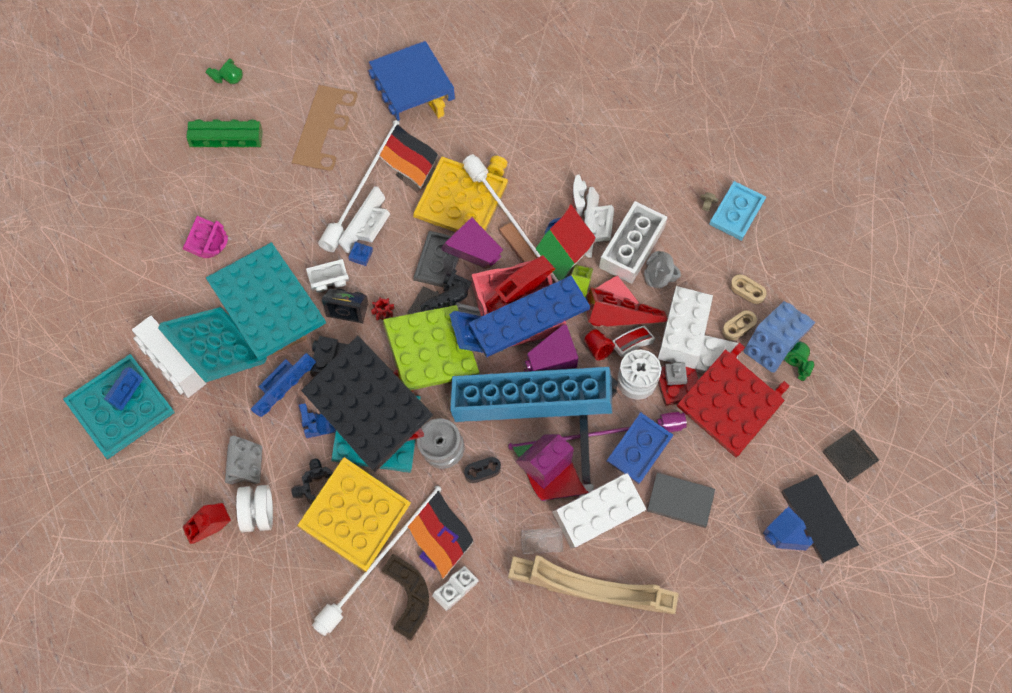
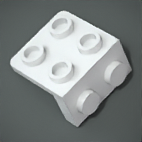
[306,259,349,293]

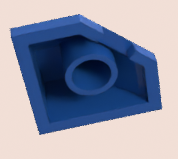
[763,506,813,551]

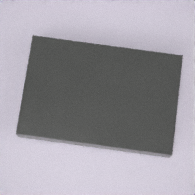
[414,231,459,288]
[647,473,715,528]

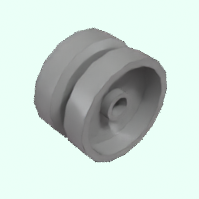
[417,418,465,469]

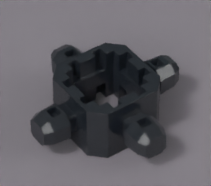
[291,458,333,504]

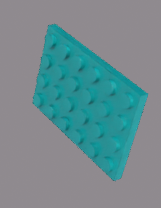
[206,242,326,361]

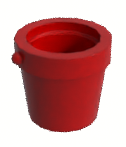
[584,329,615,361]

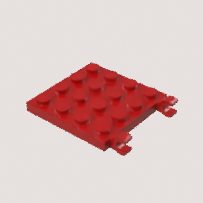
[676,342,790,458]

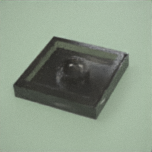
[822,429,879,483]

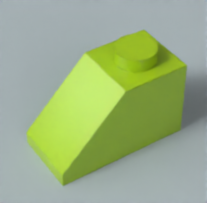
[572,265,593,298]

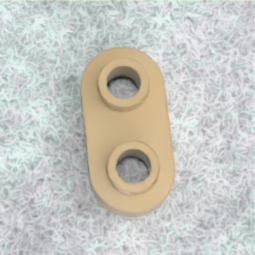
[730,275,767,304]
[722,311,757,341]

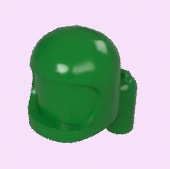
[205,58,243,85]
[784,341,815,381]

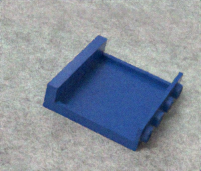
[368,41,455,121]

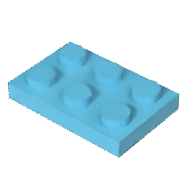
[709,181,766,241]

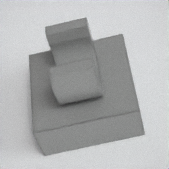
[665,363,687,385]

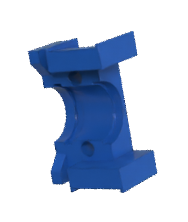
[299,403,336,438]

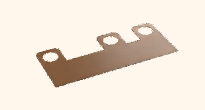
[291,85,358,171]

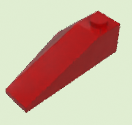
[586,287,668,327]

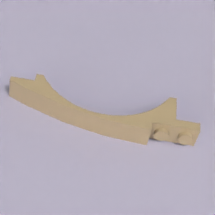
[508,555,679,614]

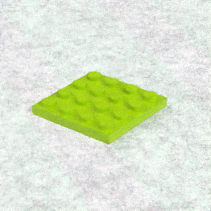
[383,305,479,390]

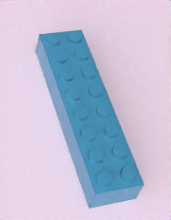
[450,367,612,422]

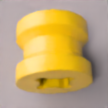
[487,156,508,177]

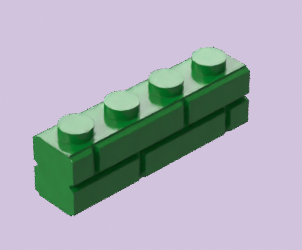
[186,119,263,147]

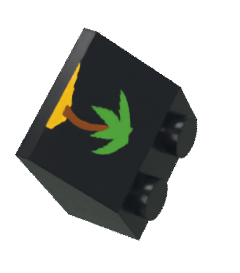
[322,288,368,324]

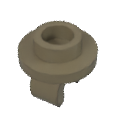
[700,192,718,212]

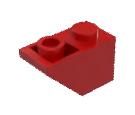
[183,503,231,544]

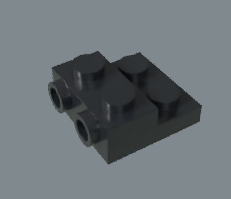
[310,336,348,377]

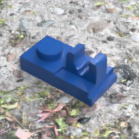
[104,367,143,411]

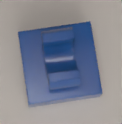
[348,242,373,266]

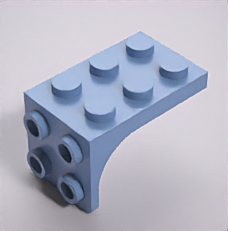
[744,301,815,373]

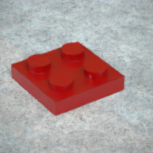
[658,366,698,406]

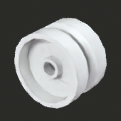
[237,485,273,532]

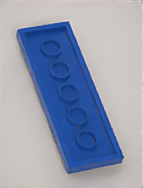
[469,275,590,357]

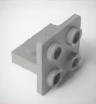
[225,435,262,484]

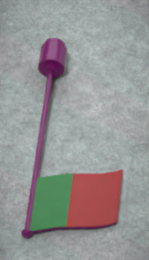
[508,411,687,501]

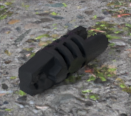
[420,287,468,312]

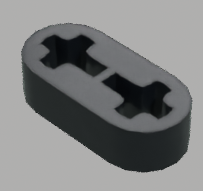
[464,457,501,483]

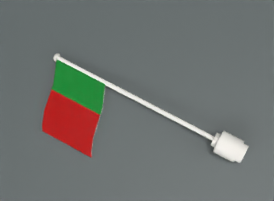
[463,155,596,282]

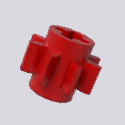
[371,297,395,321]

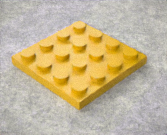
[413,157,508,232]
[297,457,411,572]

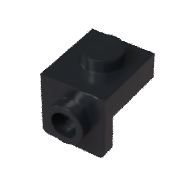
[443,269,472,300]

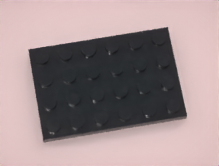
[301,335,434,472]

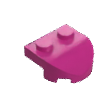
[183,216,228,258]

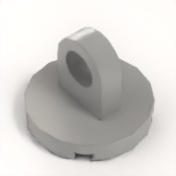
[644,251,681,289]

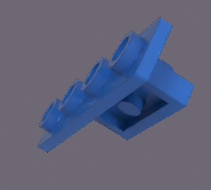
[251,353,316,417]

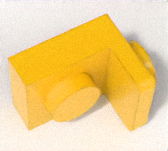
[427,96,445,118]

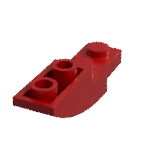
[485,255,555,313]

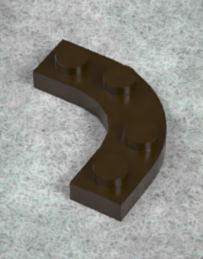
[381,554,429,641]

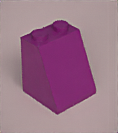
[440,217,503,268]
[524,324,579,372]
[515,434,574,489]

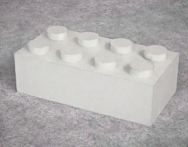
[599,201,668,284]
[658,286,713,369]
[132,316,207,398]
[552,473,647,548]

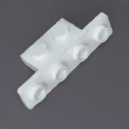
[338,187,390,253]
[584,187,614,258]

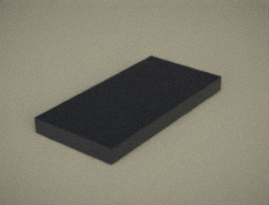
[781,474,859,563]

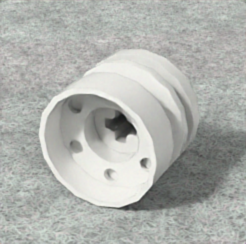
[617,349,661,400]

